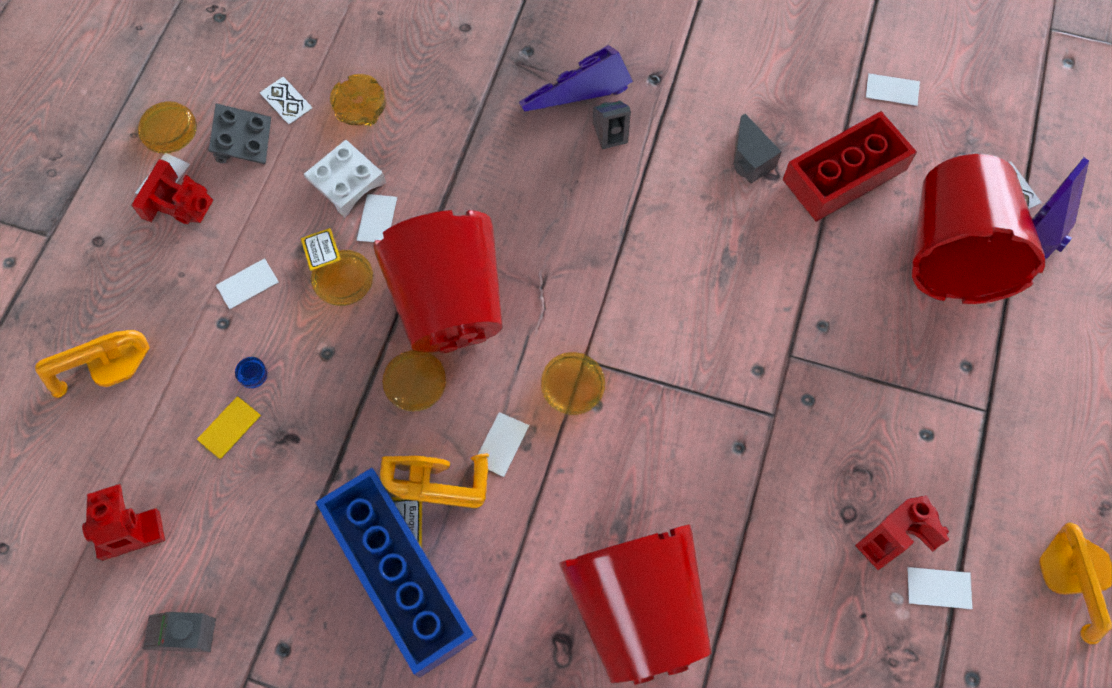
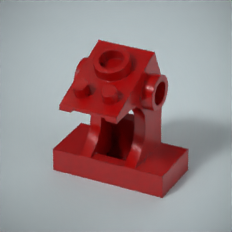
[131,159,213,225]
[82,484,165,561]
[855,495,950,570]

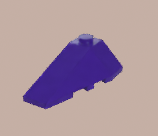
[519,45,633,112]
[1032,157,1089,259]

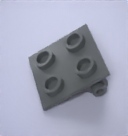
[208,103,271,164]

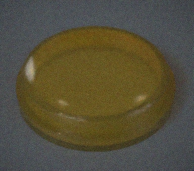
[138,101,197,153]
[311,250,374,306]
[382,350,446,411]
[541,352,605,415]

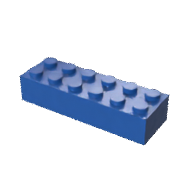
[315,467,477,678]

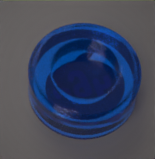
[235,357,268,389]

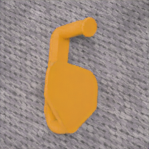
[35,330,150,398]
[380,453,489,508]
[1039,522,1112,645]

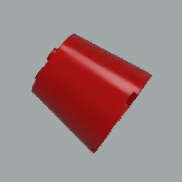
[912,154,1045,304]
[373,210,503,353]
[559,524,711,685]

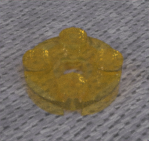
[330,74,386,126]

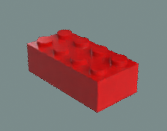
[783,111,917,222]

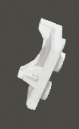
[304,140,386,218]

